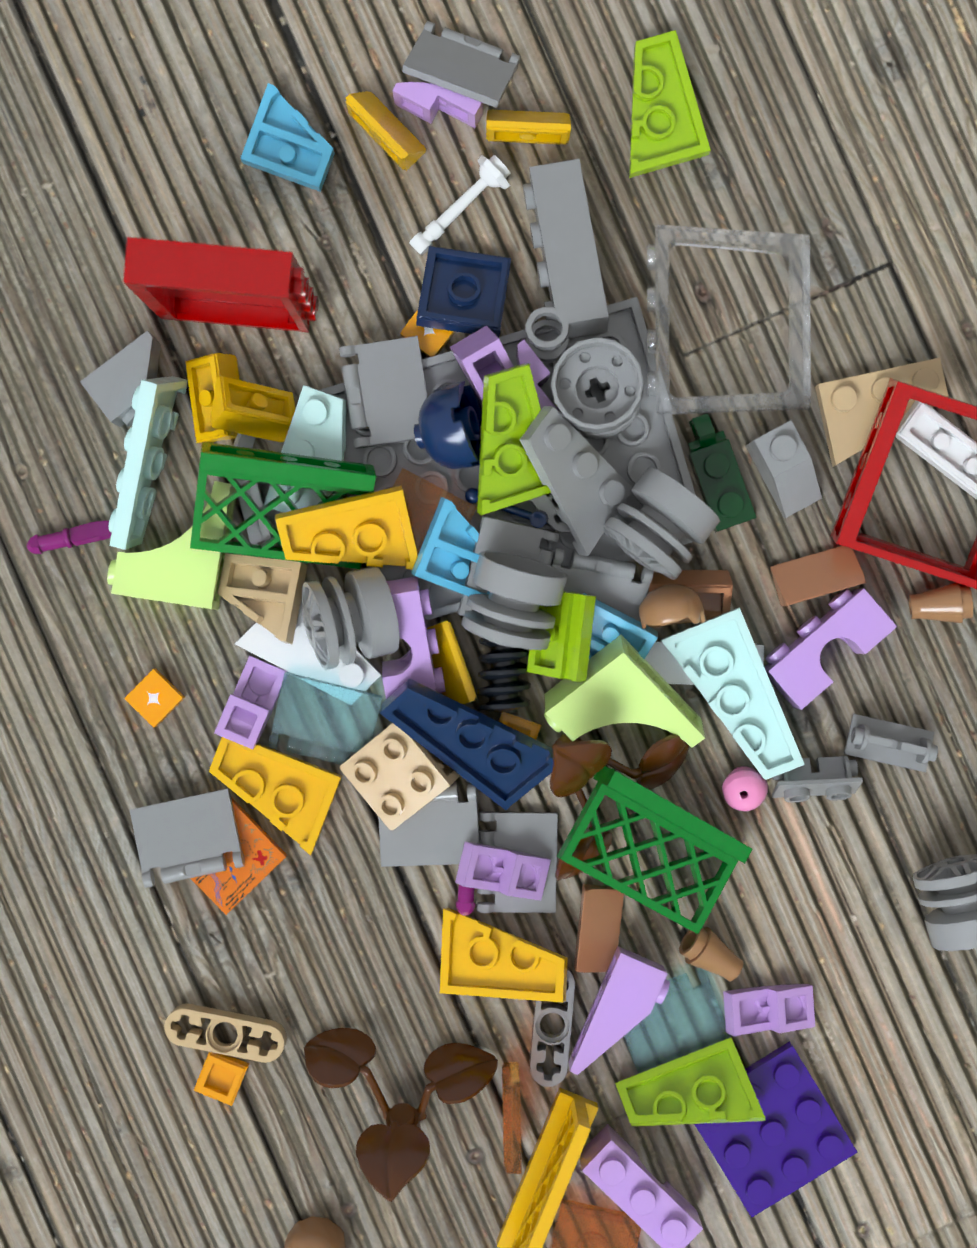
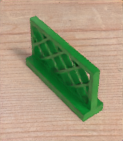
[190,442,376,569]
[556,766,753,934]

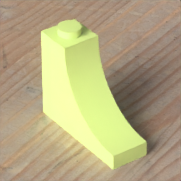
[107,481,236,610]
[544,634,705,748]

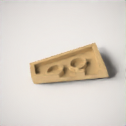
[815,357,949,467]

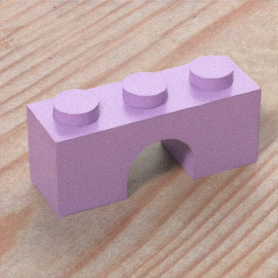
[382,576,446,699]
[764,588,897,710]
[579,1124,703,1248]

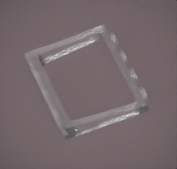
[647,224,811,415]

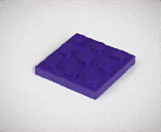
[694,1041,858,1218]

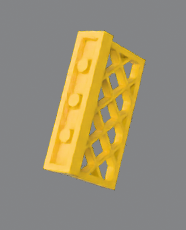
[497,1087,599,1248]

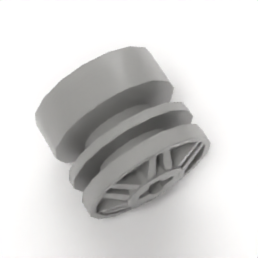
[551,337,644,440]
[603,467,720,580]
[461,551,568,650]
[302,566,400,670]
[913,854,977,951]

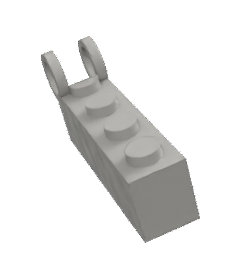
[523,159,609,362]

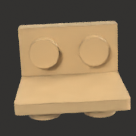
[340,723,460,830]

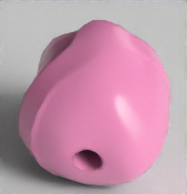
[722,766,768,812]

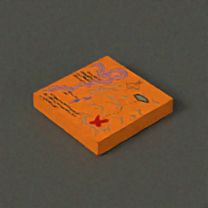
[190,797,288,915]

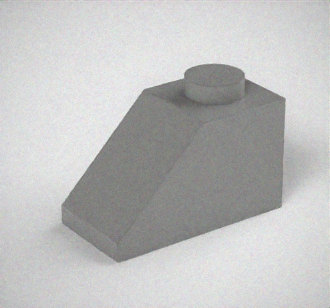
[80,331,161,427]
[745,420,822,518]

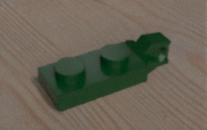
[687,413,757,533]

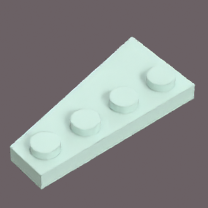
[108,376,188,550]

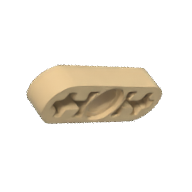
[164,1004,287,1063]

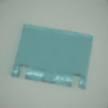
[268,672,383,765]
[624,968,731,1074]

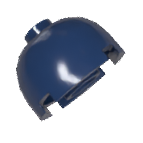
[414,381,482,469]

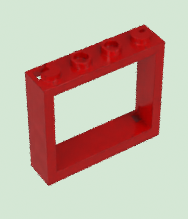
[123,237,319,333]
[831,378,977,589]

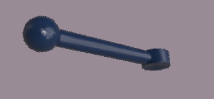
[465,488,548,528]

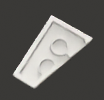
[235,598,382,704]

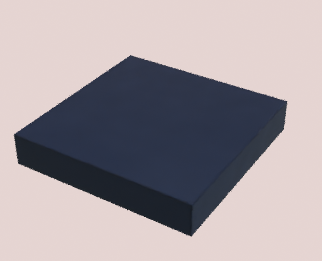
[416,246,511,338]

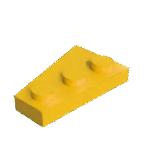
[275,486,418,569]
[209,737,342,855]
[439,907,568,1003]

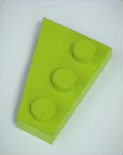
[629,30,711,178]
[477,363,551,515]
[615,1037,766,1127]

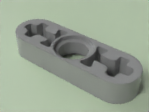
[529,966,575,1087]

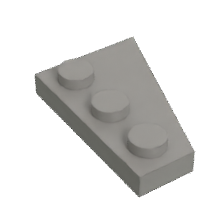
[520,406,632,556]

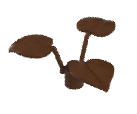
[550,734,690,881]
[304,1028,498,1202]

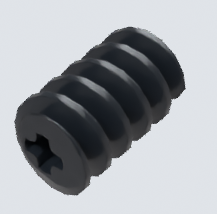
[476,638,531,712]

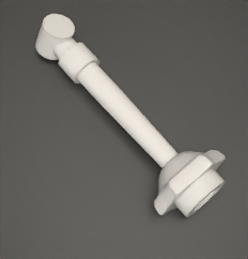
[409,155,511,256]

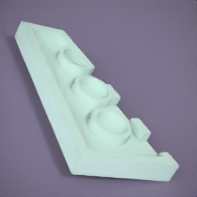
[661,607,805,780]

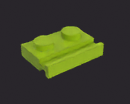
[527,591,596,682]

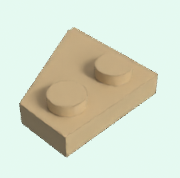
[217,553,308,645]

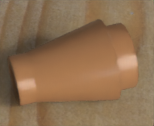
[909,582,973,623]
[679,927,743,981]

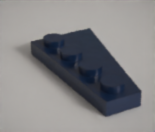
[380,679,554,810]

